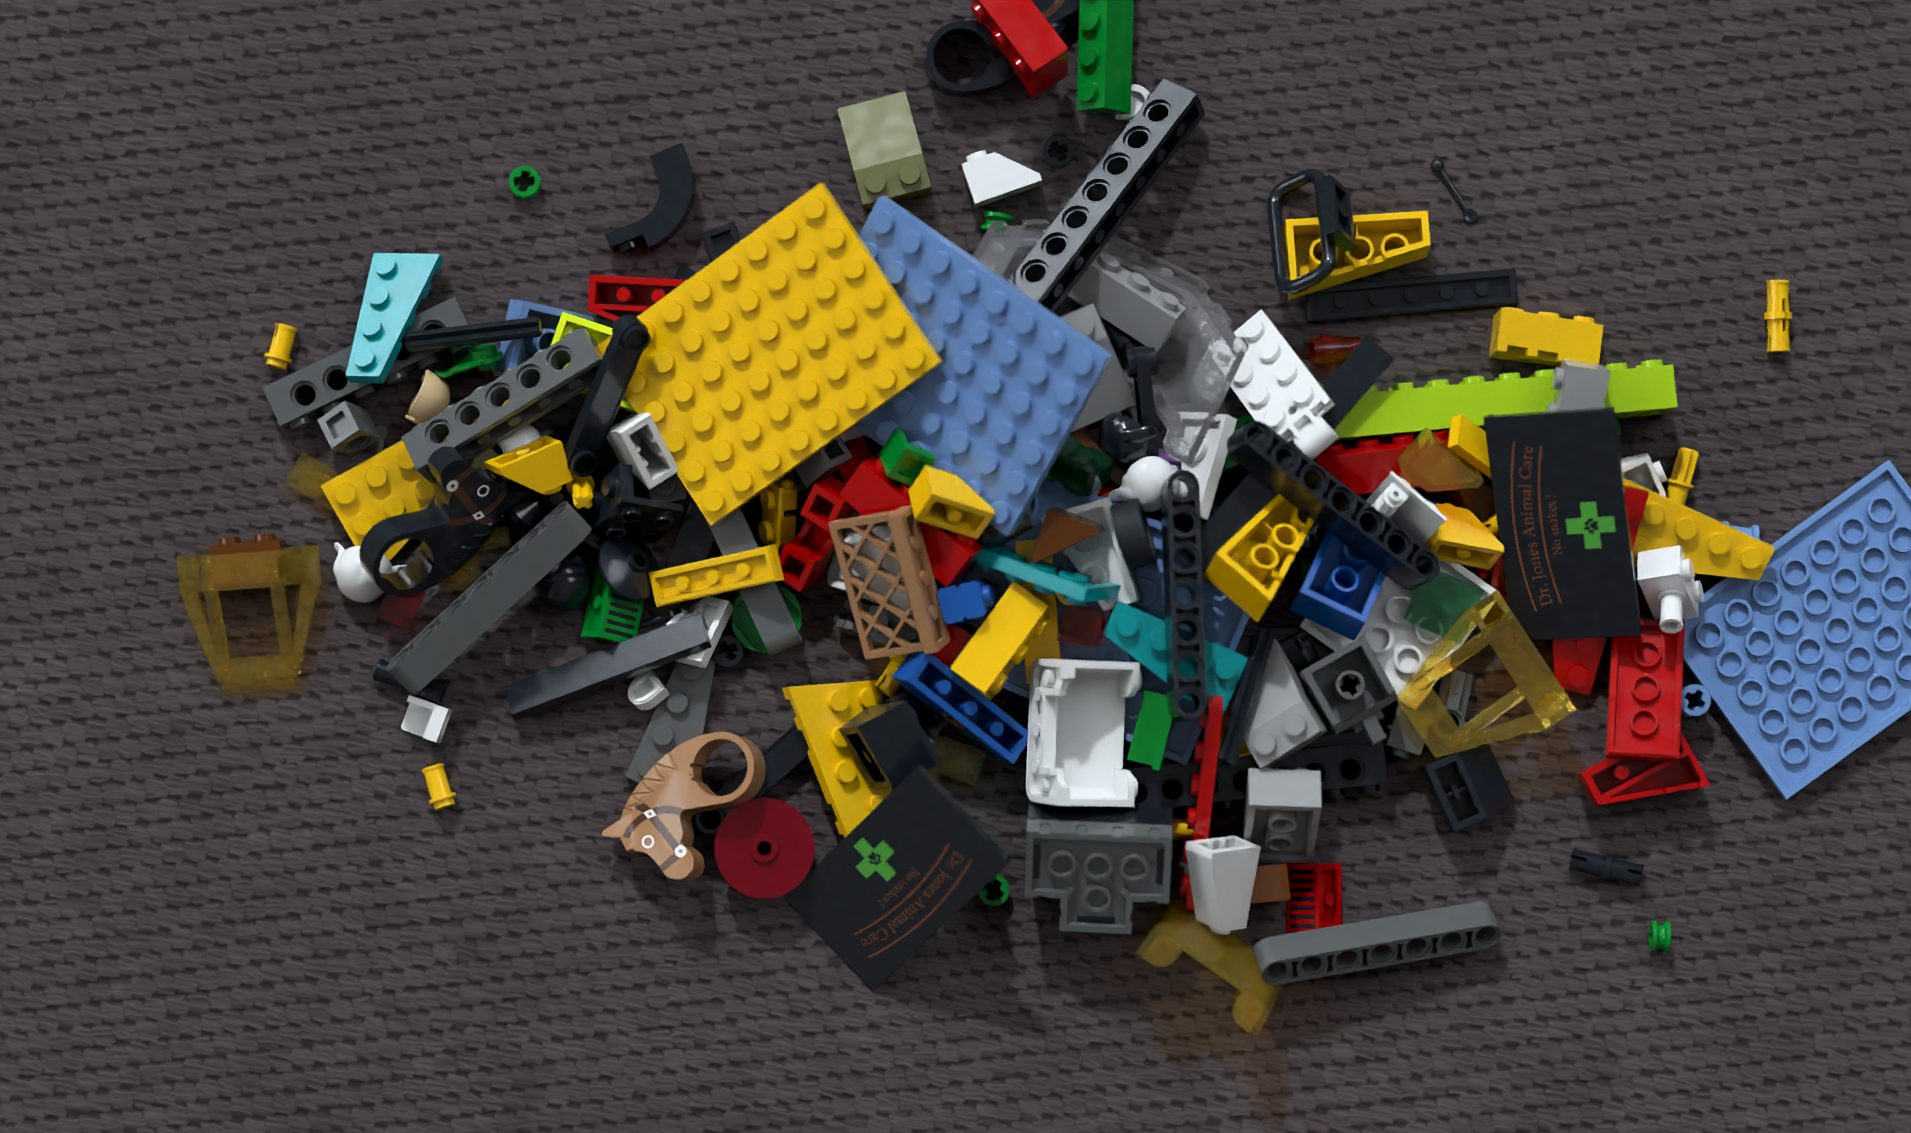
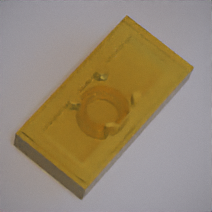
[284,452,340,513]

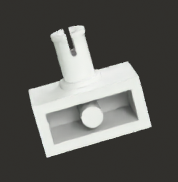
[1637,546,1704,633]

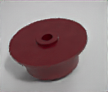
[714,798,815,899]

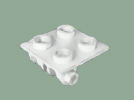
[1366,471,1447,544]

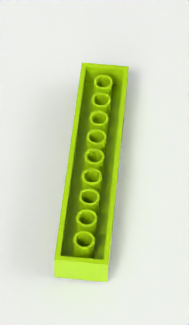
[1334,359,1677,444]

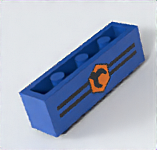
[892,651,1028,764]

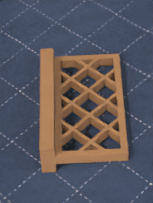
[828,505,951,660]

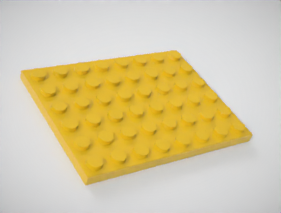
[598,183,943,526]

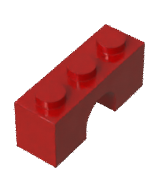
[779,476,854,592]

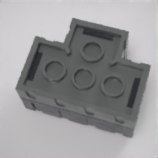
[1024,801,1173,934]

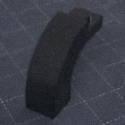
[605,143,695,254]

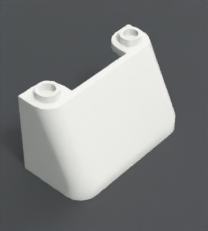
[1026,658,1142,807]

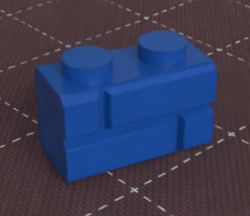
[937,578,999,624]

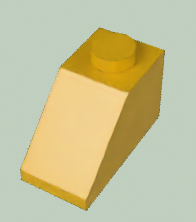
[484,435,573,495]
[908,465,995,539]
[1423,503,1504,570]

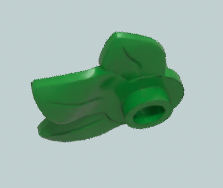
[434,343,504,378]

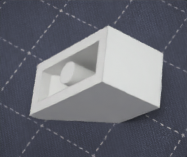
[961,150,1042,208]

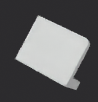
[401,695,452,743]

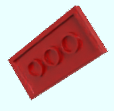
[1606,619,1685,762]

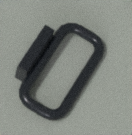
[1267,169,1356,294]

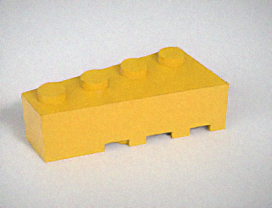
[1283,211,1431,300]
[1203,494,1314,622]

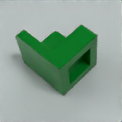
[879,427,936,486]

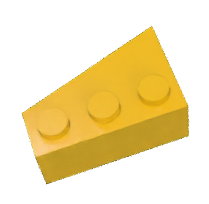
[1489,307,1603,366]
[950,582,1051,701]

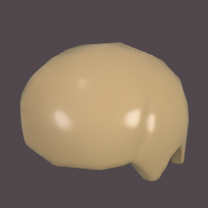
[405,369,451,424]

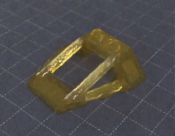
[176,545,321,694]
[1397,590,1576,758]

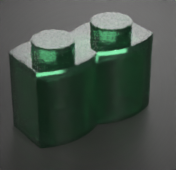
[1045,435,1115,497]

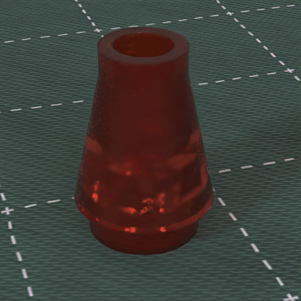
[1308,334,1361,369]

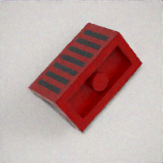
[1286,863,1342,934]

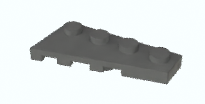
[625,659,716,783]

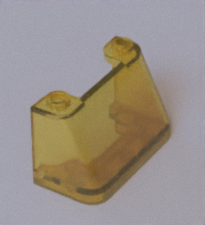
[1134,899,1284,1037]

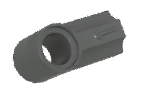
[1430,669,1474,740]

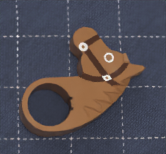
[602,732,766,882]

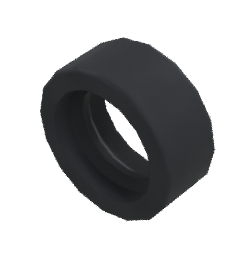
[1110,499,1157,570]

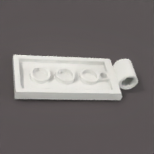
[1207,310,1339,460]

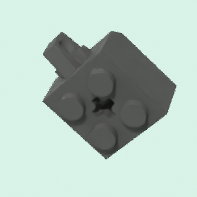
[1297,636,1399,745]

